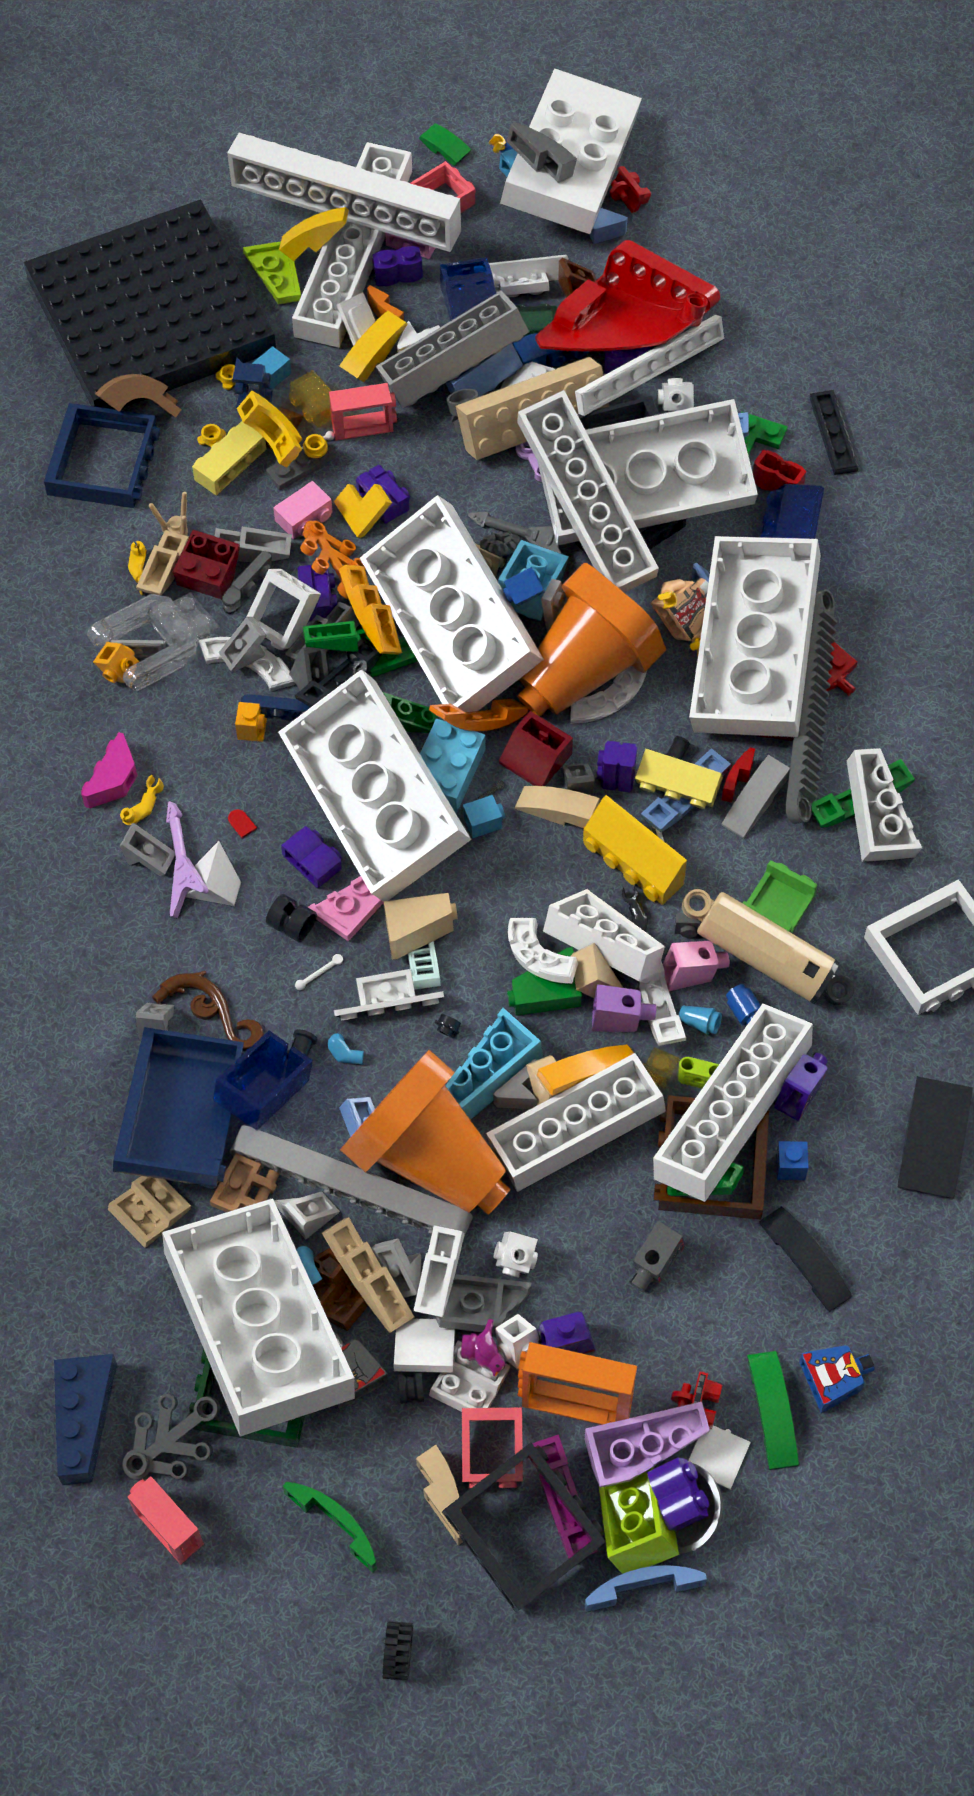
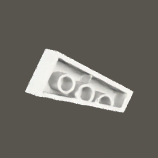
[847,748,922,862]
[543,889,665,981]

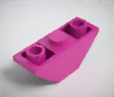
[81,732,137,808]

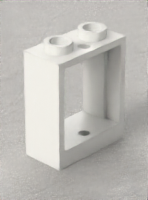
[247,569,321,650]

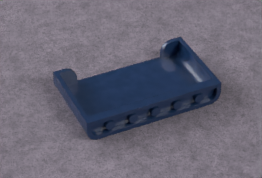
[113,1027,248,1187]

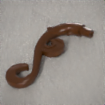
[152,970,264,1051]

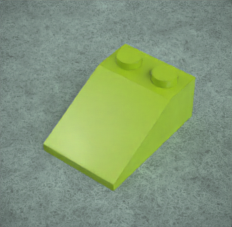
[599,1466,679,1574]

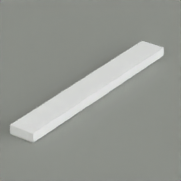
[575,315,724,416]

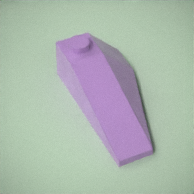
[585,1402,710,1488]

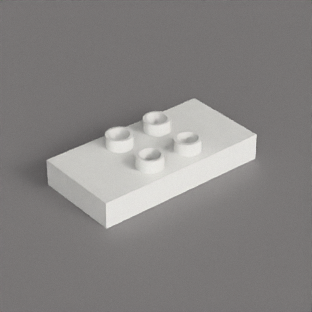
[500,68,642,234]
[537,399,758,545]
[360,495,544,712]
[689,536,821,737]
[278,669,471,902]
[162,1198,355,1436]

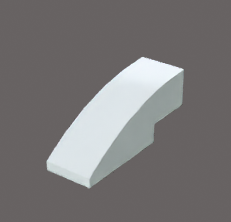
[414,1225,465,1317]

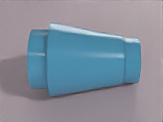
[679,1005,722,1035]

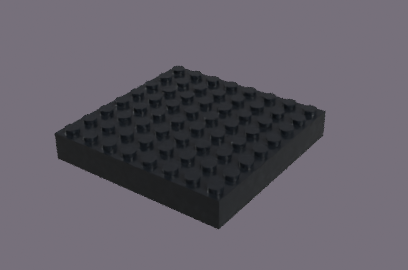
[24,199,276,410]

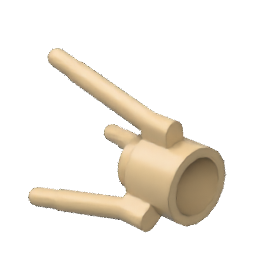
[149,492,188,536]

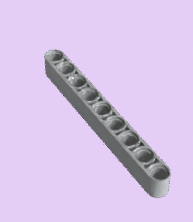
[229,1125,473,1237]

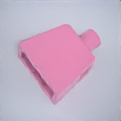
[663,941,730,991]

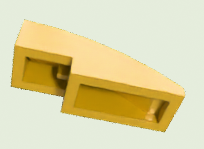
[279,207,349,261]
[340,311,408,382]

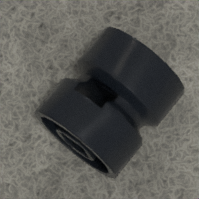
[266,894,317,943]

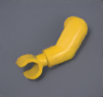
[128,541,147,595]
[120,775,164,826]

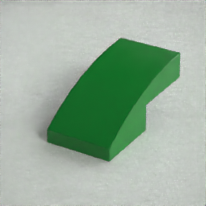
[419,123,472,166]

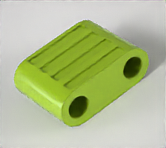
[678,1057,719,1089]

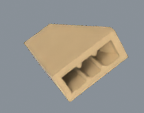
[384,893,458,960]

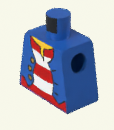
[799,1345,875,1413]

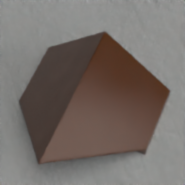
[558,258,597,298]

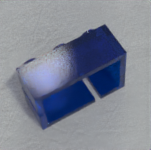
[213,1030,313,1130]

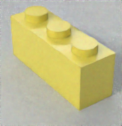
[192,421,266,496]
[635,748,723,809]

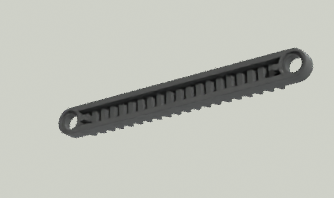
[786,589,837,824]

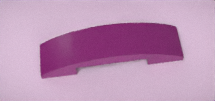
[532,1434,599,1559]

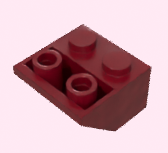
[173,530,240,600]
[499,711,573,786]

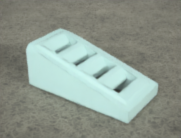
[408,941,441,990]

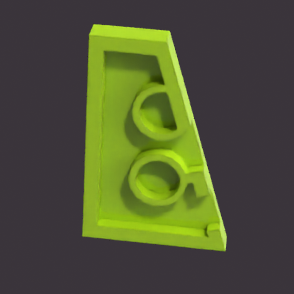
[243,241,301,304]

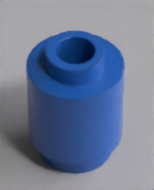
[726,984,761,1025]

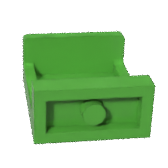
[743,861,817,933]

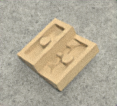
[108,1176,191,1248]

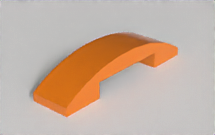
[429,699,528,731]

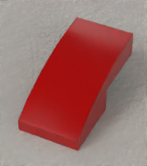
[722,747,755,802]

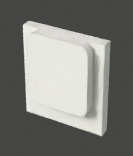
[337,292,375,346]

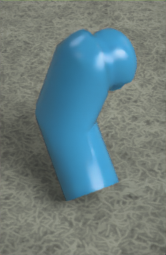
[328,1033,364,1065]
[296,1246,322,1285]

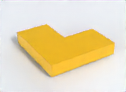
[334,484,392,538]

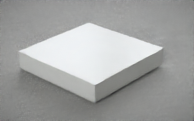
[394,1319,455,1372]

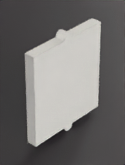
[688,1426,751,1490]

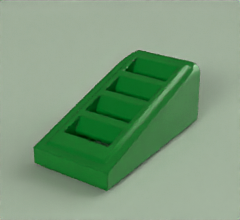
[303,621,358,652]

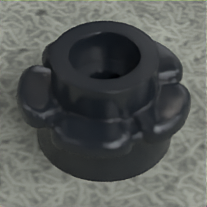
[435,1014,461,1037]

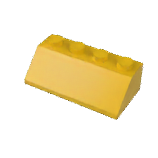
[583,795,687,905]

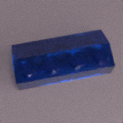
[760,484,824,539]

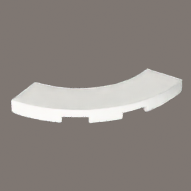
[199,637,295,691]
[571,666,647,724]
[508,918,578,984]

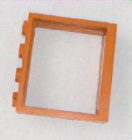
[518,1342,637,1425]

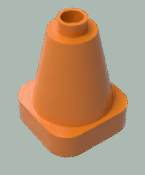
[517,563,666,717]
[340,1050,510,1215]

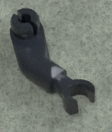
[622,886,648,931]

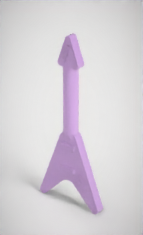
[166,801,209,918]

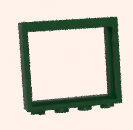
[189,1348,305,1448]

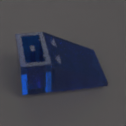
[440,257,496,321]

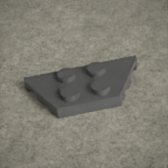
[421,1270,531,1334]

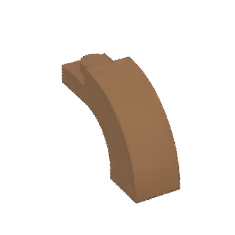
[95,374,181,418]

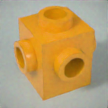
[93,642,141,683]

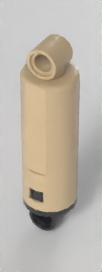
[682,889,854,1005]

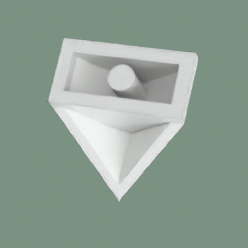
[186,841,241,906]
[274,1192,340,1239]

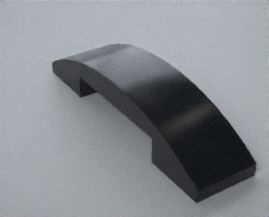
[295,637,382,707]
[759,1206,852,1312]

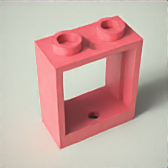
[410,161,476,213]
[329,383,397,441]
[462,1407,523,1488]
[127,1476,204,1565]

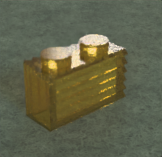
[289,370,331,428]

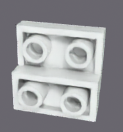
[429,1340,510,1422]

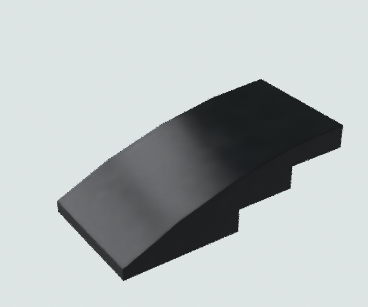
[897,1076,973,1199]

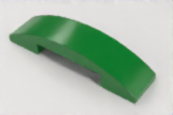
[811,759,915,828]
[747,1351,799,1470]
[283,1482,377,1573]

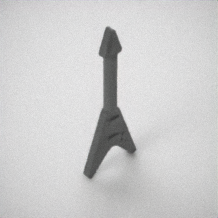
[468,512,569,571]

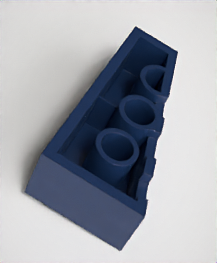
[54,1354,117,1485]

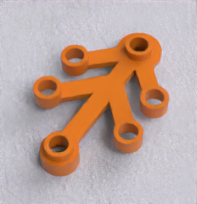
[300,521,366,599]

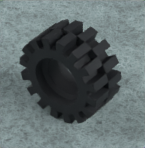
[382,1621,413,1681]

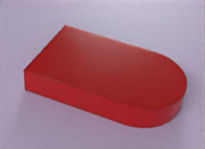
[228,809,257,838]

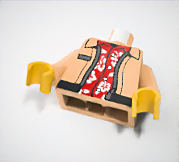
[650,578,708,655]

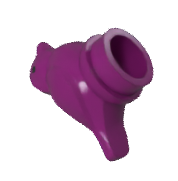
[461,1319,505,1376]

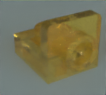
[643,1047,679,1089]

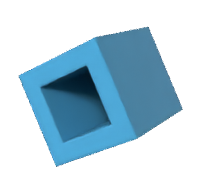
[252,346,291,389]
[463,795,505,838]

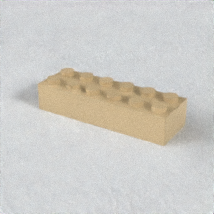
[456,357,609,460]

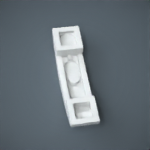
[639,961,686,1046]

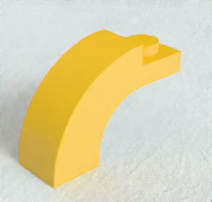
[237,391,302,468]

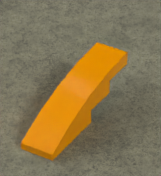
[339,565,402,655]
[537,1044,634,1096]

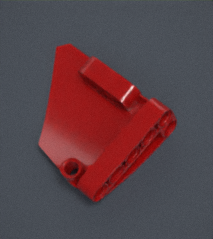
[535,240,720,351]

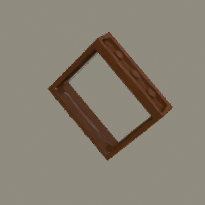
[653,1095,769,1220]

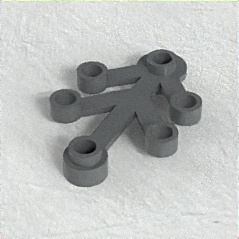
[123,1393,220,1479]

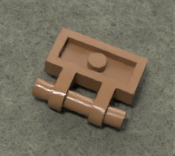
[210,1153,279,1213]

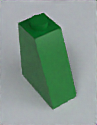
[507,947,582,1016]

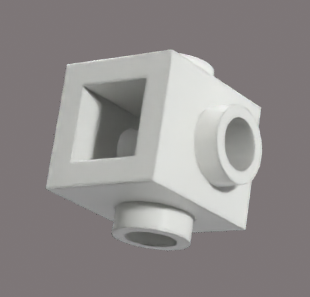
[658,378,694,413]
[494,1232,538,1278]
[495,1314,539,1369]

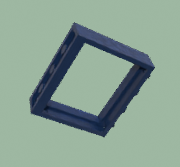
[44,403,160,508]

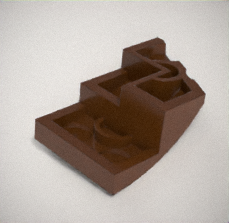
[312,1248,368,1331]

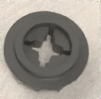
[480,531,520,557]

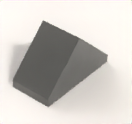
[289,647,328,690]
[562,763,594,796]

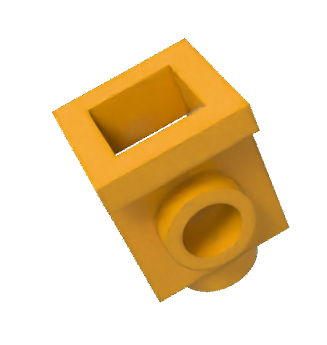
[235,702,267,742]

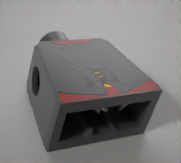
[630,1221,684,1292]
[335,1334,388,1410]

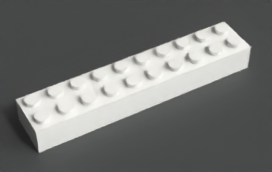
[227,133,461,252]
[292,142,412,348]

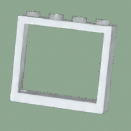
[864,879,974,1015]

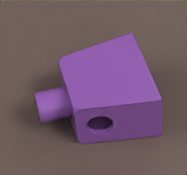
[592,985,656,1032]

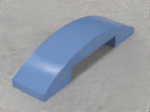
[641,748,731,832]
[585,1565,707,1612]

